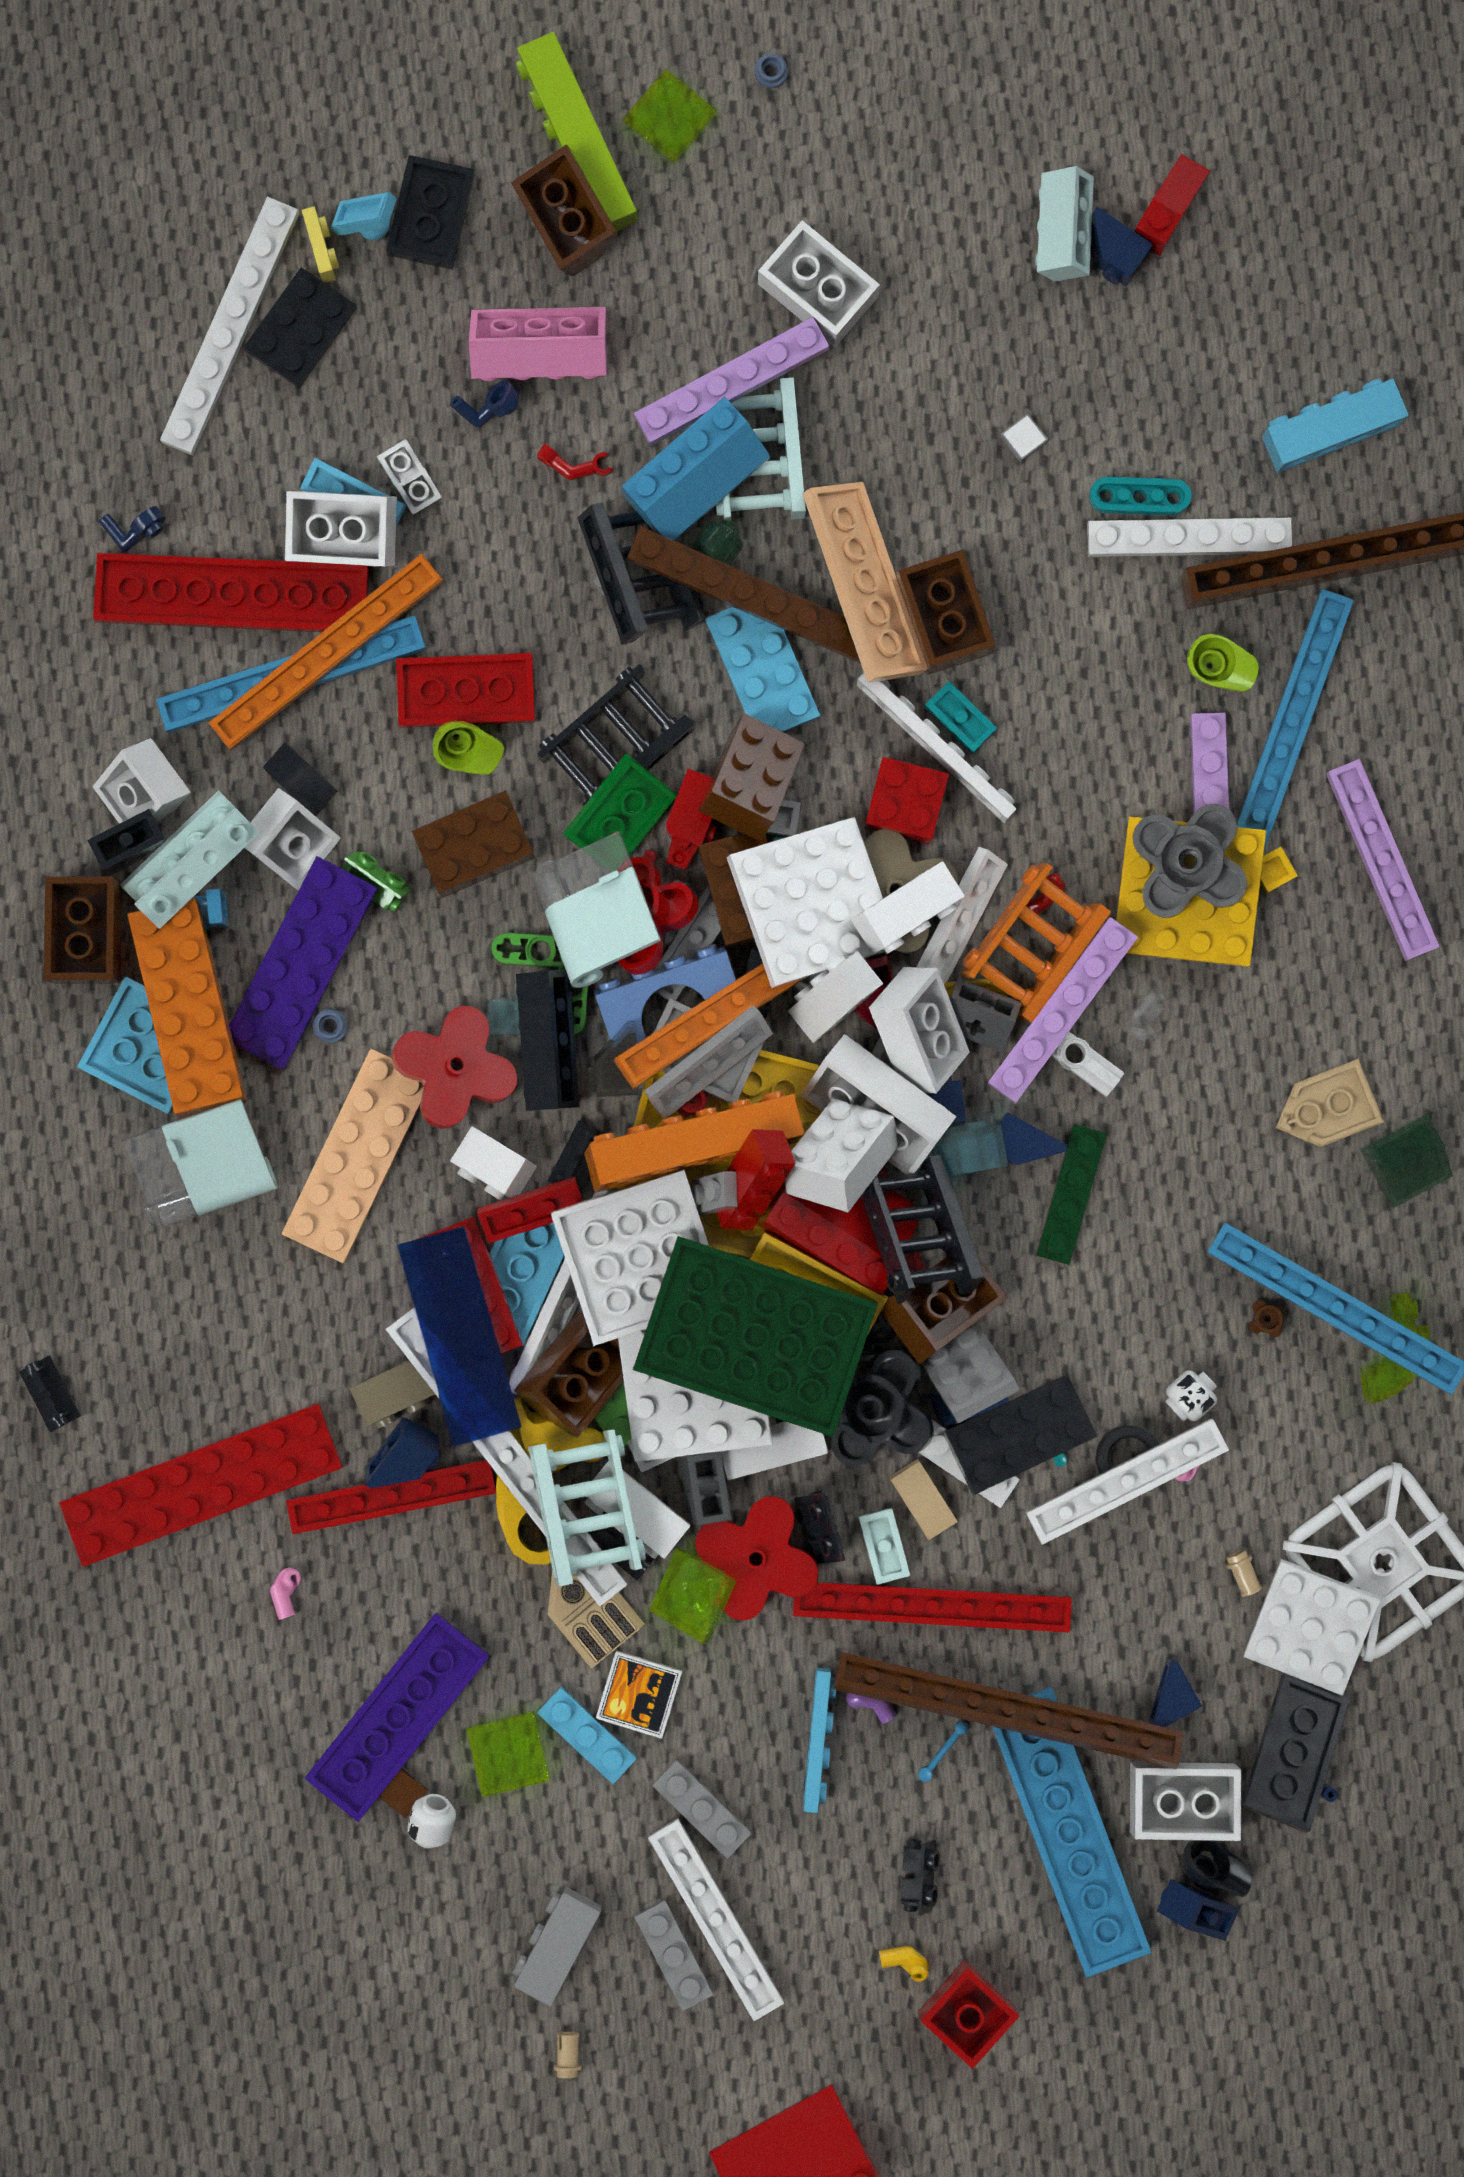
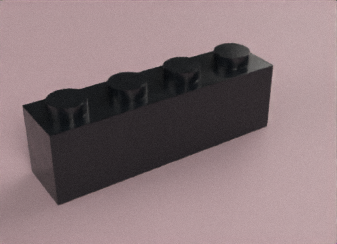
[516,970,579,1111]

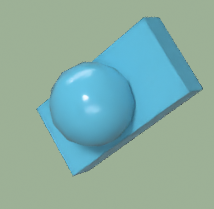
[331,192,397,241]

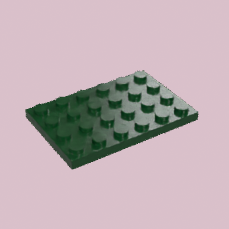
[632,1236,878,1437]

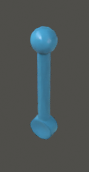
[918,1721,968,1782]

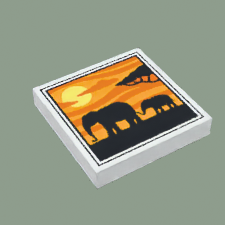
[596,1650,682,1739]

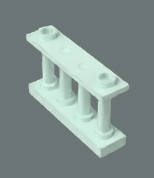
[716,377,806,525]
[120,790,260,929]
[528,1429,646,1587]

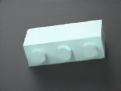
[1035,166,1094,281]

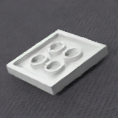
[1244,1559,1380,1696]

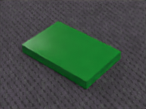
[562,753,677,872]

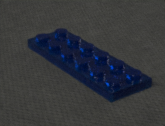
[396,1226,522,1448]

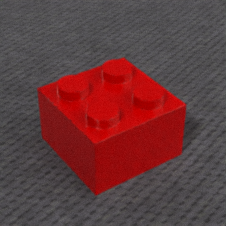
[864,757,949,845]
[918,1959,1020,2069]

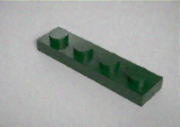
[1035,1124,1107,1265]

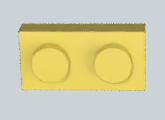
[302,206,340,283]

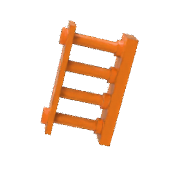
[960,863,1111,1023]

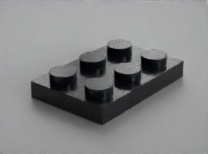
[386,155,475,270]
[243,267,357,389]

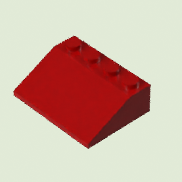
[756,1181,920,1296]
[709,2084,881,2177]

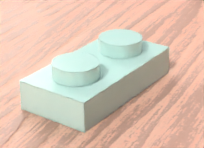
[858,1508,910,1585]

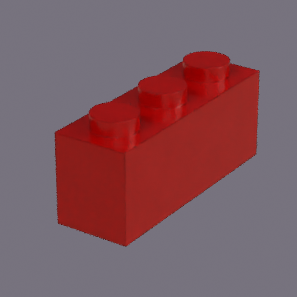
[717,1129,796,1230]

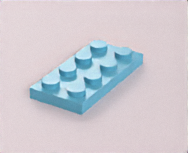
[705,607,820,733]
[490,1193,565,1345]

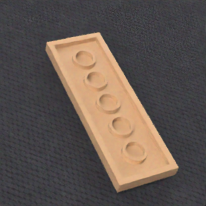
[803,482,928,683]
[282,1048,424,1264]

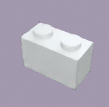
[450,1126,537,1200]

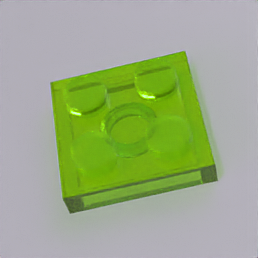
[622,69,717,164]
[649,1548,736,1644]
[466,1711,550,1797]

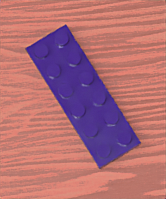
[229,856,379,1070]
[304,1612,490,1822]

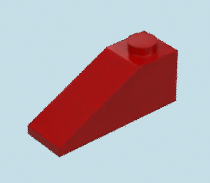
[1134,154,1210,256]

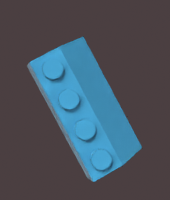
[622,396,770,541]

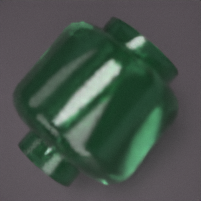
[693,520,743,566]

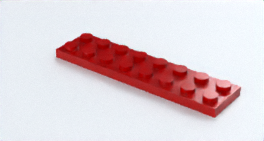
[93,553,369,632]
[59,1403,343,1567]

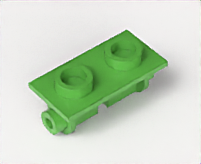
[342,851,412,912]

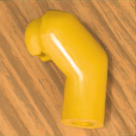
[879,1946,929,1982]

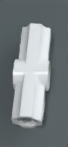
[1051,1032,1124,1097]

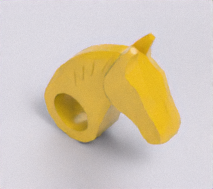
[496,1397,605,1565]

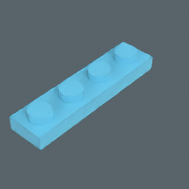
[803,1667,836,1813]

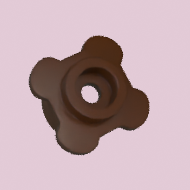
[1248,1300,1286,1338]

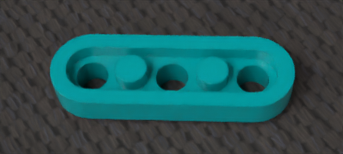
[1089,477,1192,516]

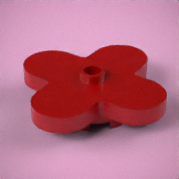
[617,857,698,975]
[392,1006,517,1129]
[695,1496,819,1621]

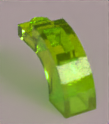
[1359,1293,1430,1403]

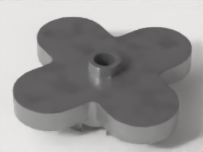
[1133,804,1247,918]

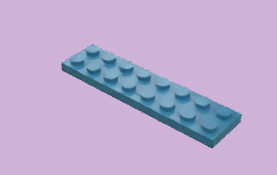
[992,1686,1152,1978]

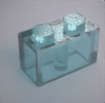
[932,1121,1008,1177]

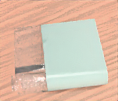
[532,831,661,988]
[122,1099,278,1229]

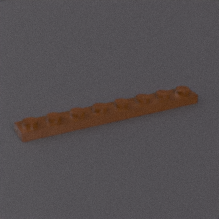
[626,526,861,664]

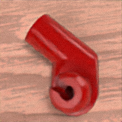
[1026,873,1066,915]

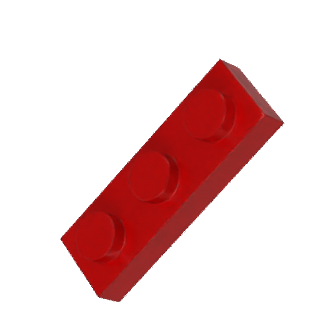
[477,1177,584,1244]

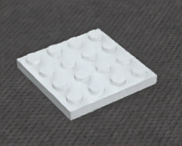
[726,817,886,988]
[551,1169,709,1346]
[618,1329,773,1462]

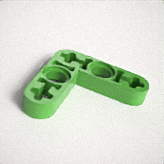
[491,933,589,1036]

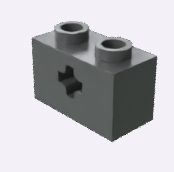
[949,978,1021,1053]
[679,1451,731,1526]

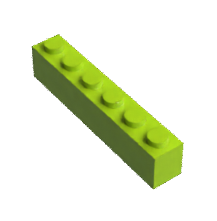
[515,31,638,231]

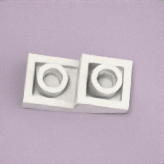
[377,439,442,515]

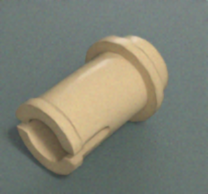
[1226,1550,1262,1597]
[554,2032,582,2078]

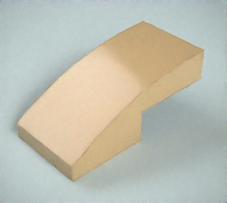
[889,1459,957,1540]

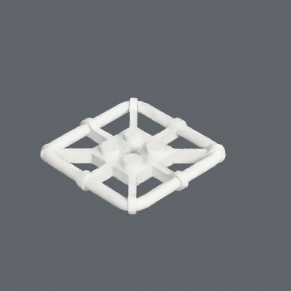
[1283,1462,1464,1662]

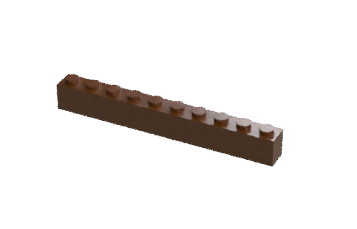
[1180,512,1464,610]

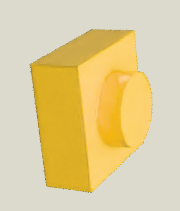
[1260,847,1298,894]

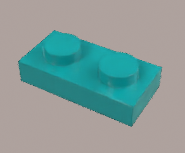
[924,681,997,754]

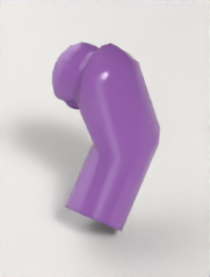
[846,1693,897,1724]

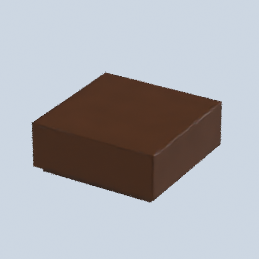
[379,1768,428,1818]

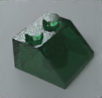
[1359,1114,1453,1209]

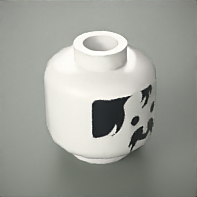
[1165,1370,1217,1421]
[407,1794,456,1848]

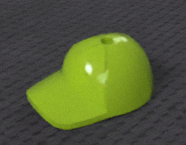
[1187,634,1259,692]
[432,721,504,775]

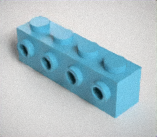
[1262,379,1409,473]

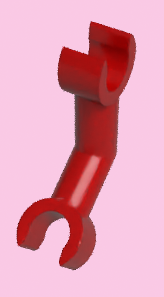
[537,443,613,480]

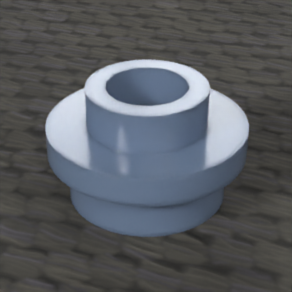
[754,54,788,88]
[313,1009,348,1043]

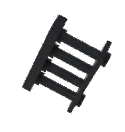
[577,502,705,645]
[537,664,694,807]
[860,1155,984,1304]

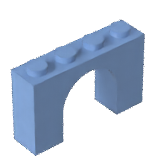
[594,944,736,1057]

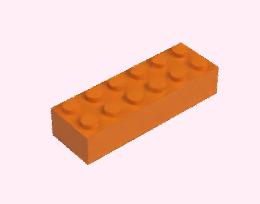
[127,897,248,1119]
[584,1091,804,1193]

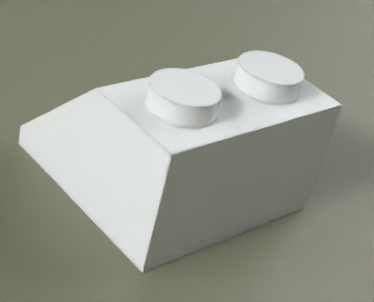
[92,738,191,824]
[244,788,341,891]

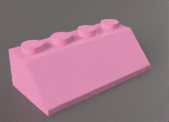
[468,307,607,381]

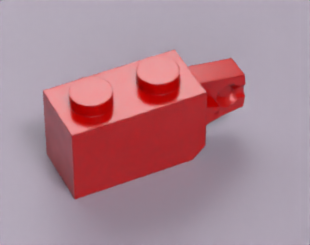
[665,769,718,871]

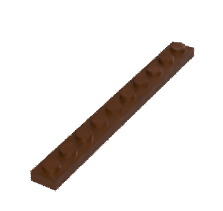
[833,1652,1184,1769]

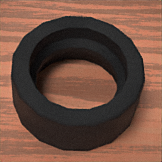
[1095,1425,1160,1474]

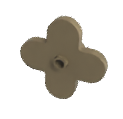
[864,829,958,954]

